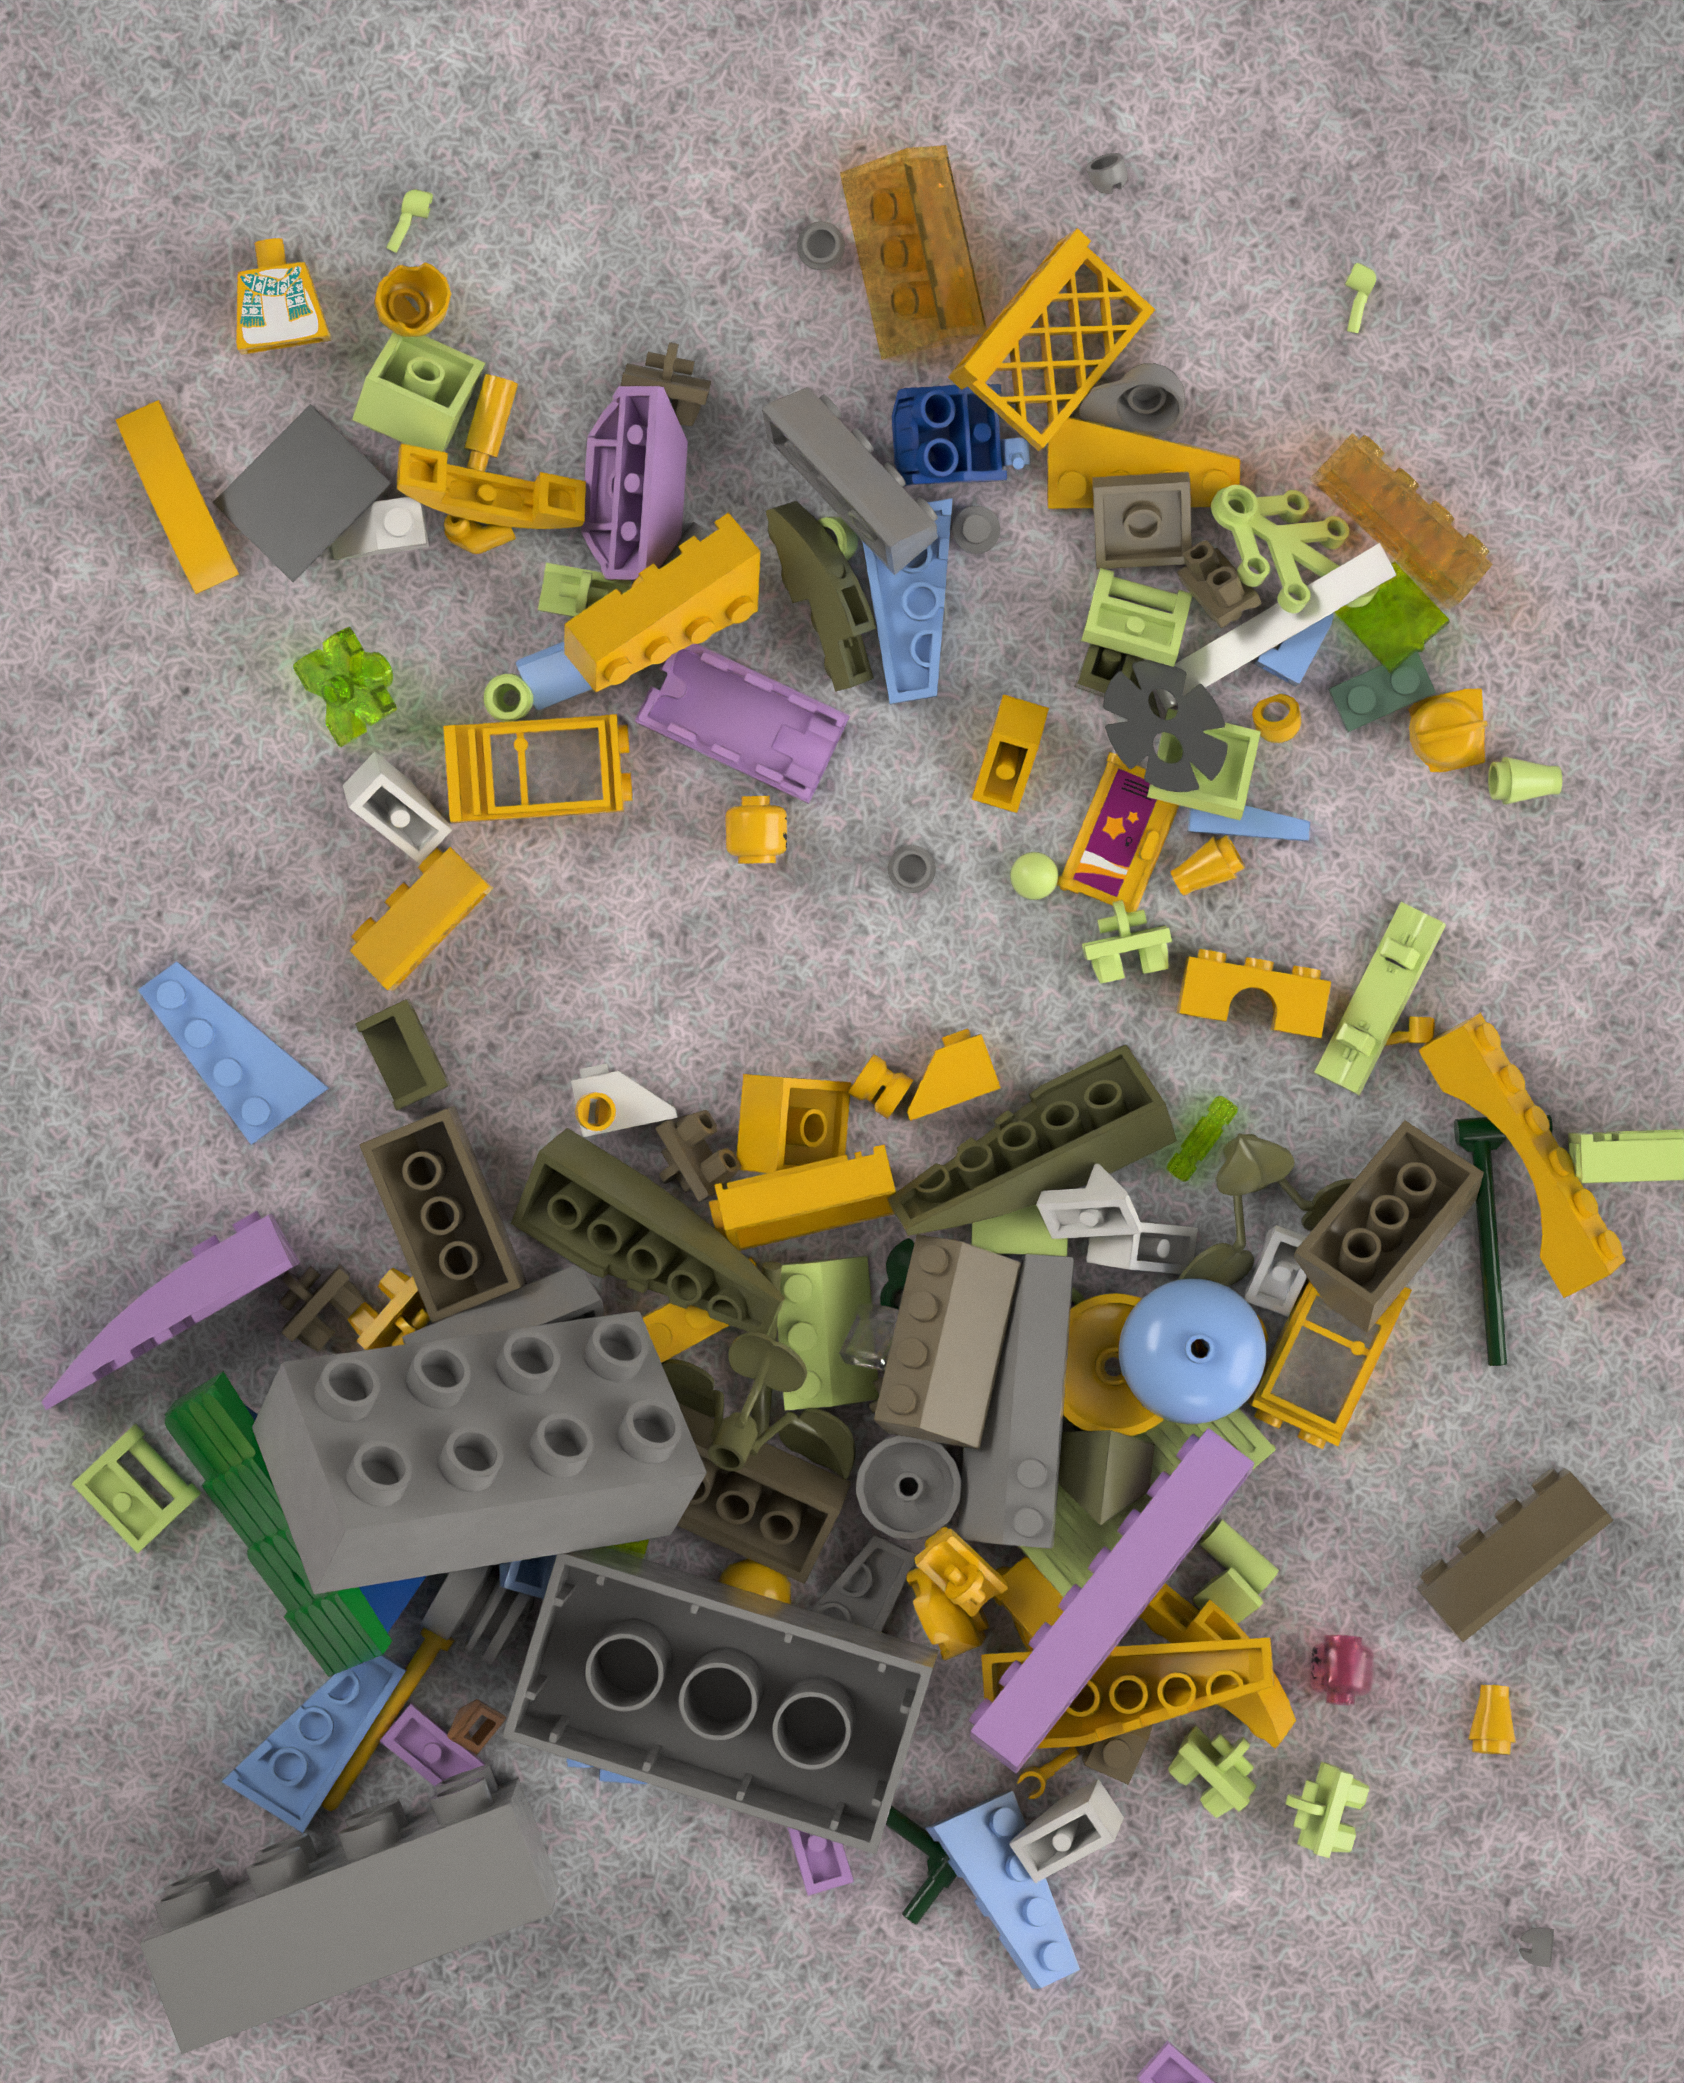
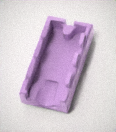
[635,644,850,804]

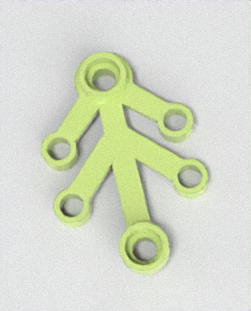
[1211,485,1380,613]

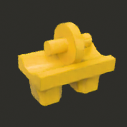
[348,1268,430,1350]
[914,1527,1008,1617]

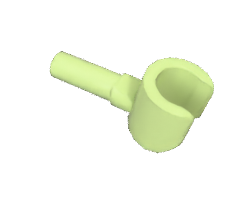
[386,189,433,253]
[1345,263,1376,333]

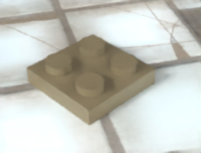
[1092,472,1192,570]

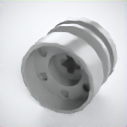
[420,1565,535,1665]

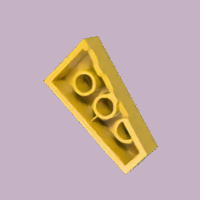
[564,512,760,692]

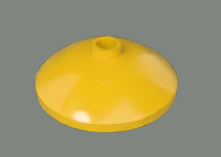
[1063,1293,1164,1437]

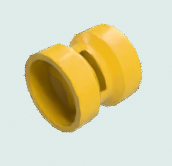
[847,1054,913,1119]

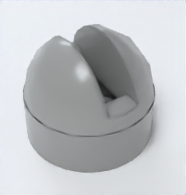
[1086,153,1127,194]
[1519,1927,1554,1967]

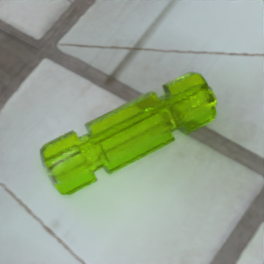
[1166,1095,1238,1182]

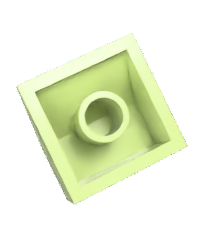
[352,332,486,452]

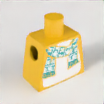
[236,238,331,355]

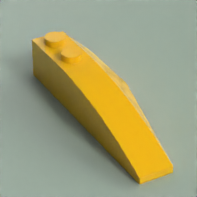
[981,1637,1274,1749]

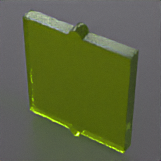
[1335,561,1450,673]

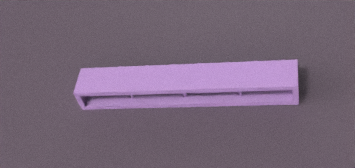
[969,1428,1254,1774]

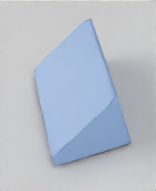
[515,642,592,710]

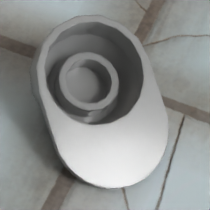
[1079,363,1186,436]

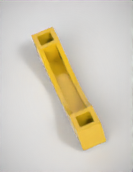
[1418,1012,1626,1298]

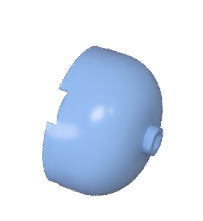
[1119,1278,1266,1424]

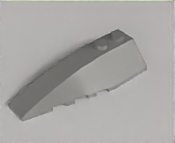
[958,1254,1074,1548]

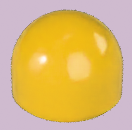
[1252,694,1301,743]

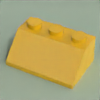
[349,847,493,991]

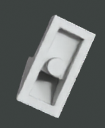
[1036,1163,1143,1239]
[1244,1225,1307,1317]

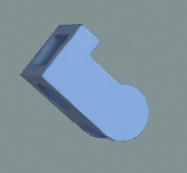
[1254,613,1333,687]

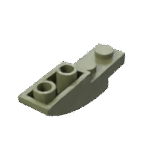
[765,501,876,692]

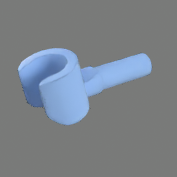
[1000,438,1030,470]

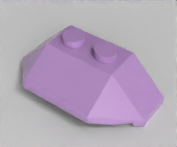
[581,386,688,580]

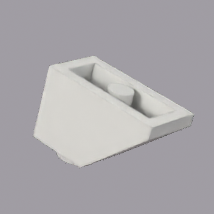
[332,497,429,561]
[343,751,452,864]
[571,1063,678,1137]
[1086,1220,1198,1274]
[1009,1779,1124,1883]

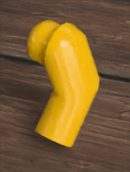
[444,514,516,554]

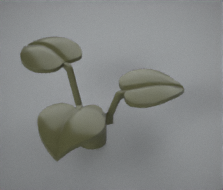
[1177,1133,1355,1287]
[661,1332,856,1479]

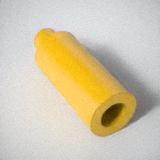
[464,374,518,472]

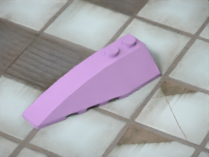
[42,1211,300,1410]

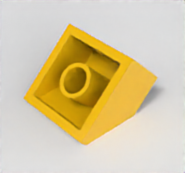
[736,1074,851,1173]

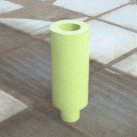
[1199,1519,1279,1594]

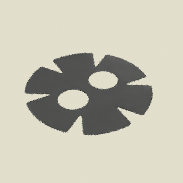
[1103,660,1228,792]

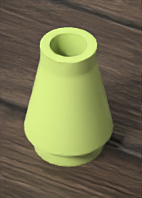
[1488,757,1563,805]

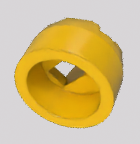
[575,1092,616,1131]

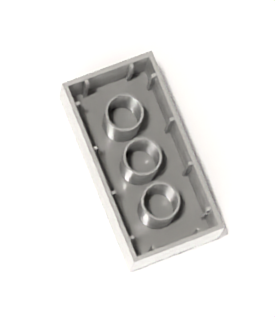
[252,1311,707,1594]
[502,1547,939,1854]
[140,1765,559,2054]

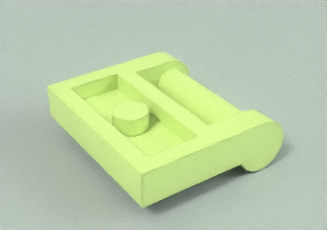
[1081,568,1192,667]
[72,1424,201,1554]

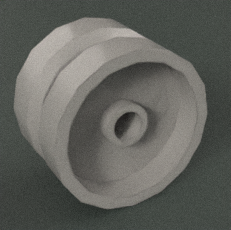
[856,1435,962,1540]

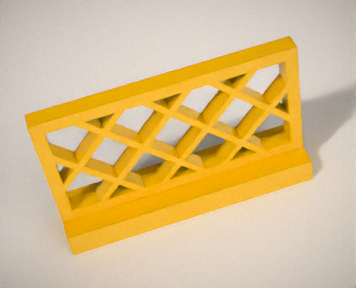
[948,228,1155,451]

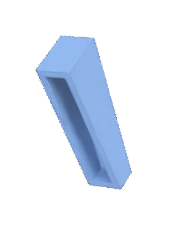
[1187,805,1310,841]

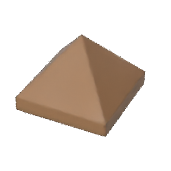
[447,1699,507,1755]

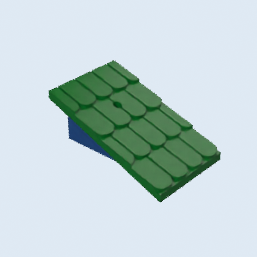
[164,1371,426,1677]

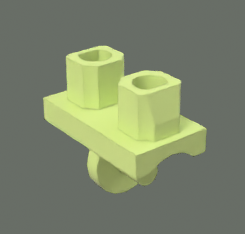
[538,563,632,617]
[1082,900,1172,984]
[1168,1726,1256,1818]
[1285,1761,1369,1858]

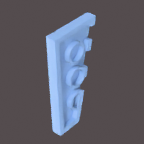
[862,498,953,705]
[138,961,329,1145]
[222,1654,406,1833]
[925,1791,1080,1989]

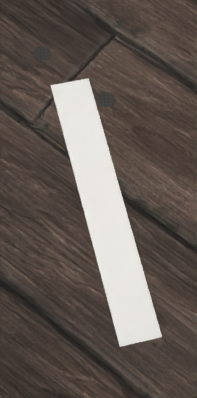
[1155,543,1396,711]

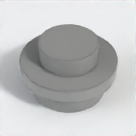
[797,221,845,270]
[952,506,1000,554]
[888,845,936,893]

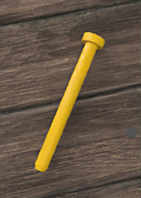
[321,1627,455,1811]

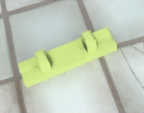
[1314,902,1446,1096]

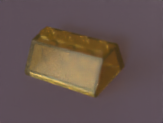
[840,145,987,360]
[1309,433,1493,610]

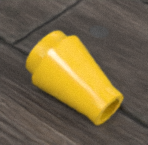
[1170,835,1245,896]
[1468,1685,1516,1755]

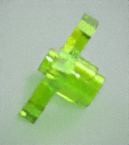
[293,626,397,747]

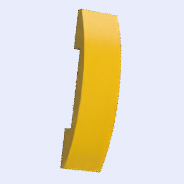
[115,400,240,594]
[397,443,586,529]

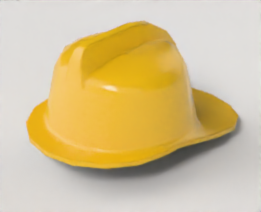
[1408,688,1488,772]

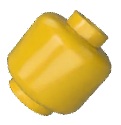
[725,796,787,864]

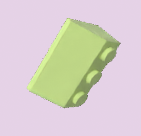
[777,1256,879,1411]

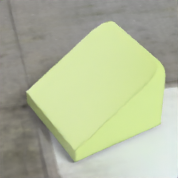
[1193,1567,1264,1624]

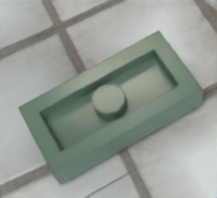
[1328,649,1436,733]

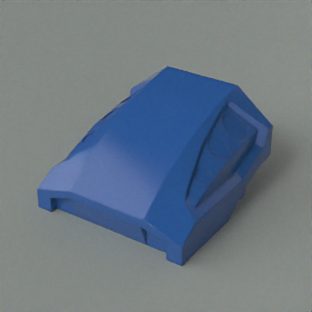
[891,384,1007,486]

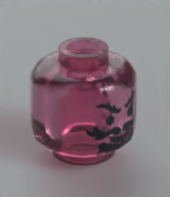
[1310,1635,1374,1706]

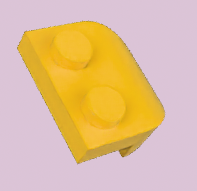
[906,1568,989,1661]

